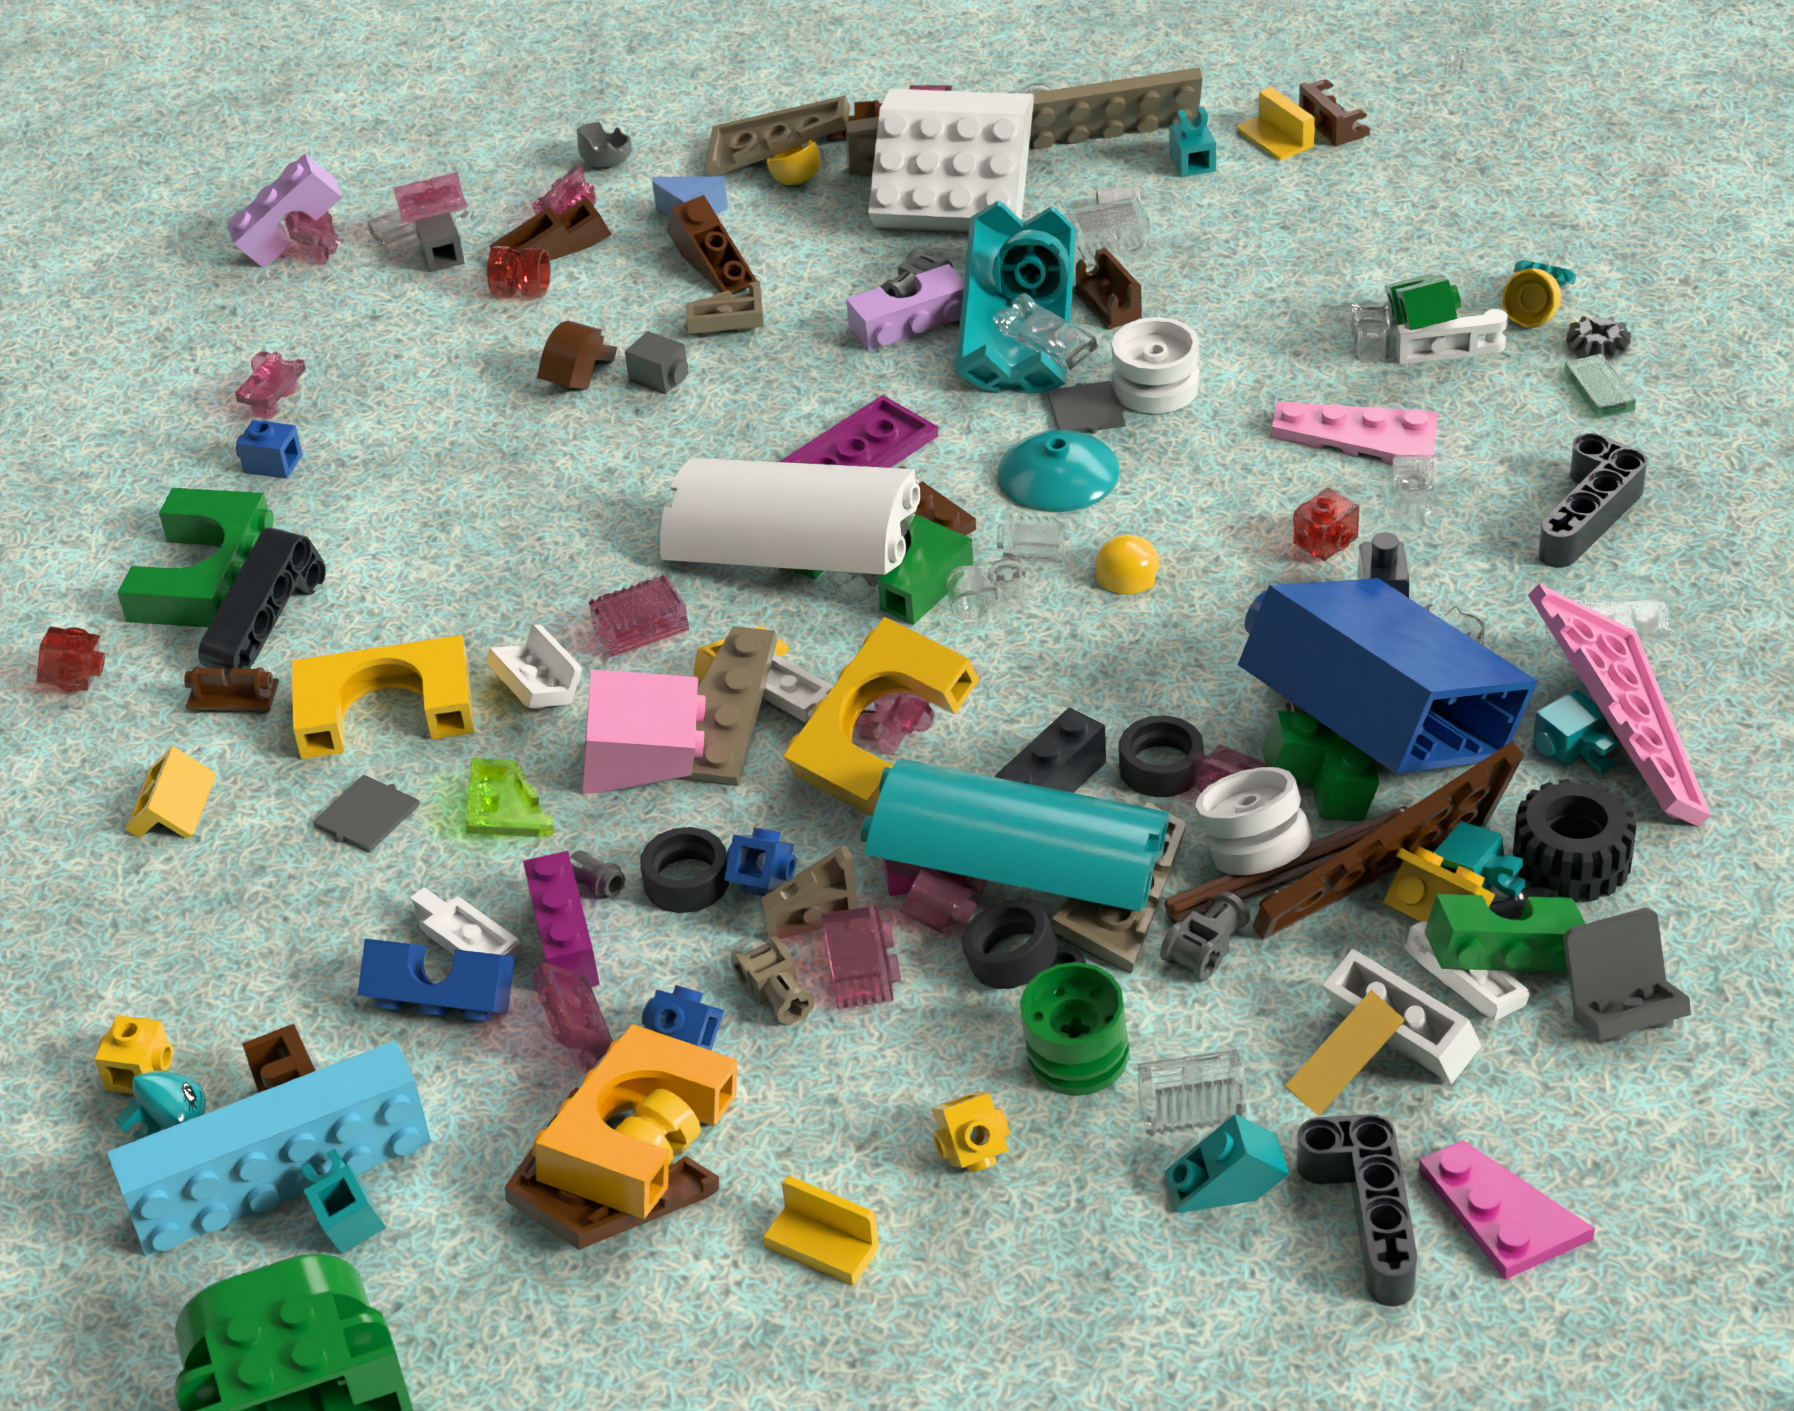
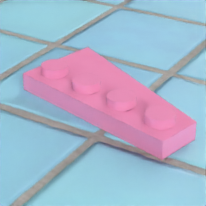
[1272,402,1437,473]

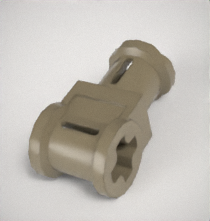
[731,935,815,1025]

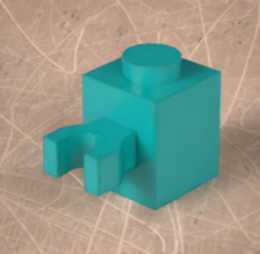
[1169,106,1216,178]
[1533,689,1617,775]
[1434,822,1525,897]
[301,1148,386,1254]

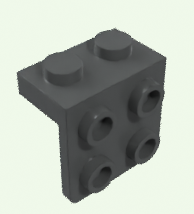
[1563,908,1691,1041]

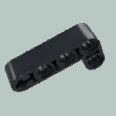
[1539,433,1647,568]
[198,527,326,674]
[1297,1114,1417,1307]

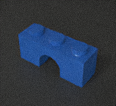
[357,938,515,1021]

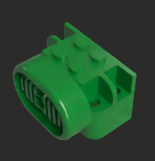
[175,1254,413,1411]

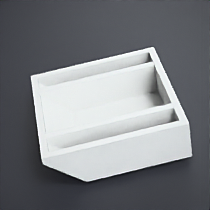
[868,89,1034,232]

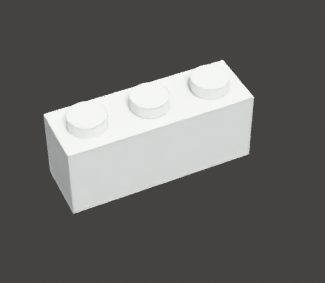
[1323,948,1482,1084]

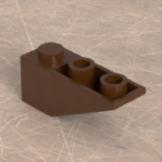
[667,195,758,295]

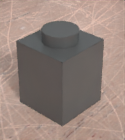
[414,212,465,272]
[624,331,689,394]

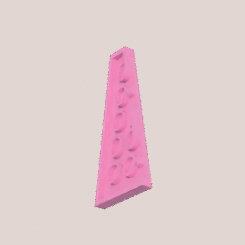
[1528,583,1711,826]

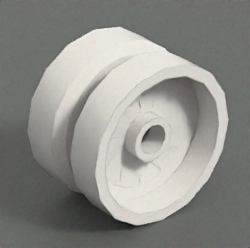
[1112,317,1199,414]
[1195,767,1312,875]

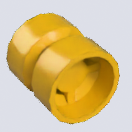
[614,1089,701,1168]

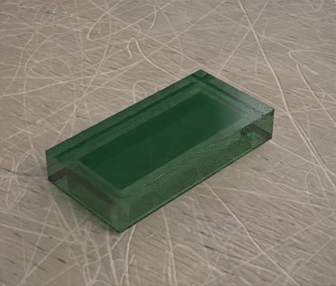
[1564,354,1636,419]

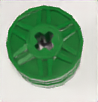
[1020,962,1130,1096]

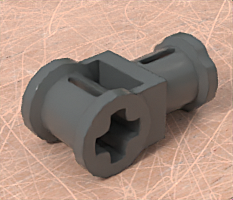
[880,248,953,298]
[1160,891,1250,981]

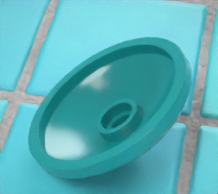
[998,430,1119,512]

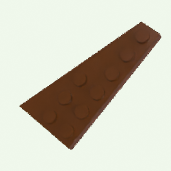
[1252,741,1524,940]

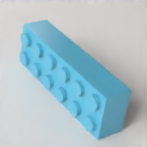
[107,1040,432,1256]

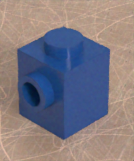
[236,420,303,479]

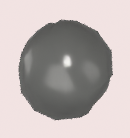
[577,122,632,168]

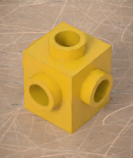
[94,1016,173,1094]
[931,1091,1010,1173]

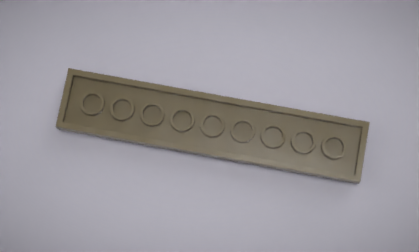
[846,67,1203,176]

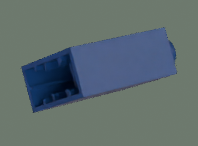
[1237,578,1538,774]

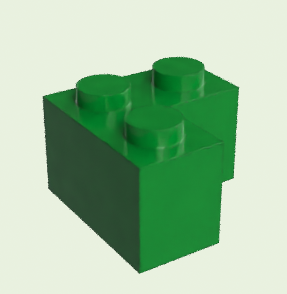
[1262,711,1380,822]

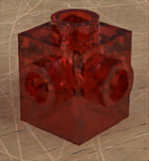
[1293,487,1360,562]
[36,626,105,691]

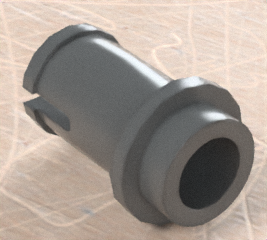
[570,850,625,898]

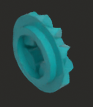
[1513,260,1577,289]

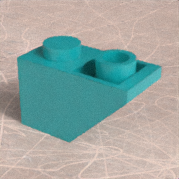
[1164,1114,1289,1213]

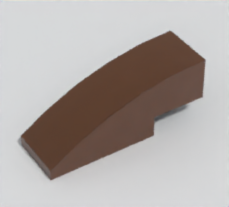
[489,196,612,269]

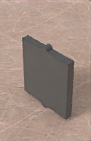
[1047,380,1125,434]
[313,774,420,853]

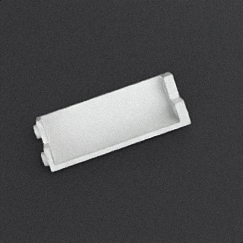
[660,458,920,575]

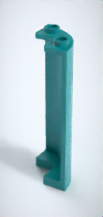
[955,201,1076,393]
[860,759,1170,912]

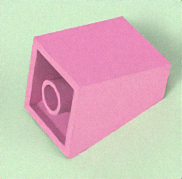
[582,670,706,794]

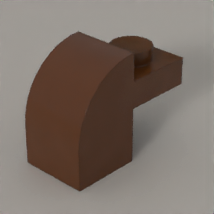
[537,320,617,389]

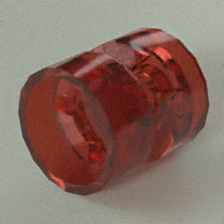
[487,246,551,297]

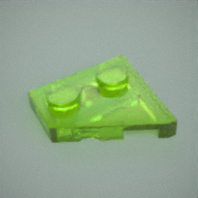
[466,758,554,837]

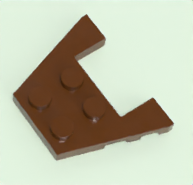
[505,1087,719,1250]

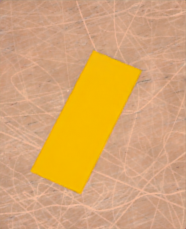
[1285,990,1405,1116]

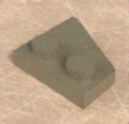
[686,281,764,336]
[760,845,859,939]

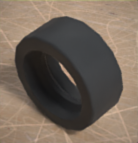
[1119,715,1204,798]
[640,827,730,913]
[961,900,1058,989]

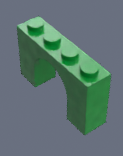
[117,488,274,628]
[790,513,974,625]

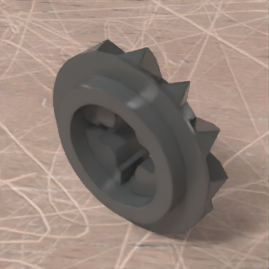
[1566,314,1631,360]

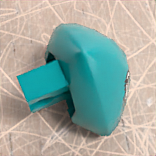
[115,1071,207,1140]

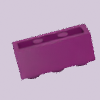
[523,851,600,996]

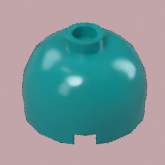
[992,229,1071,310]

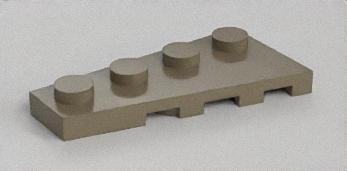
[705,95,850,176]
[674,626,777,786]
[1051,802,1187,974]

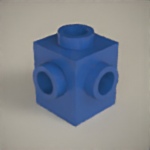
[725,827,796,896]
[642,985,724,1051]

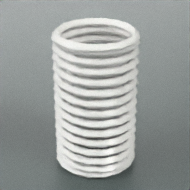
[1096,185,1141,214]

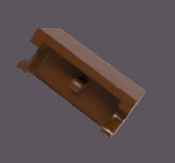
[1299,79,1370,147]
[1073,247,1142,330]

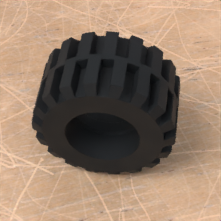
[1513,779,1637,903]

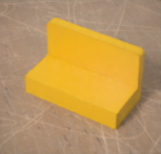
[1237,87,1315,161]
[125,746,216,838]
[763,1175,879,1286]

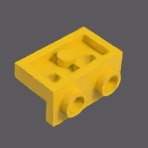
[1382,846,1495,922]

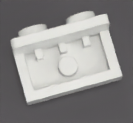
[486,625,582,709]

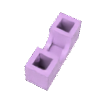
[228,154,342,267]
[846,264,964,351]

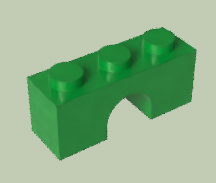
[1385,274,1461,331]
[1425,894,1586,972]

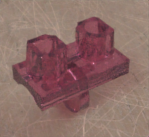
[532,166,597,215]
[393,172,467,224]
[235,351,306,419]
[855,693,935,756]

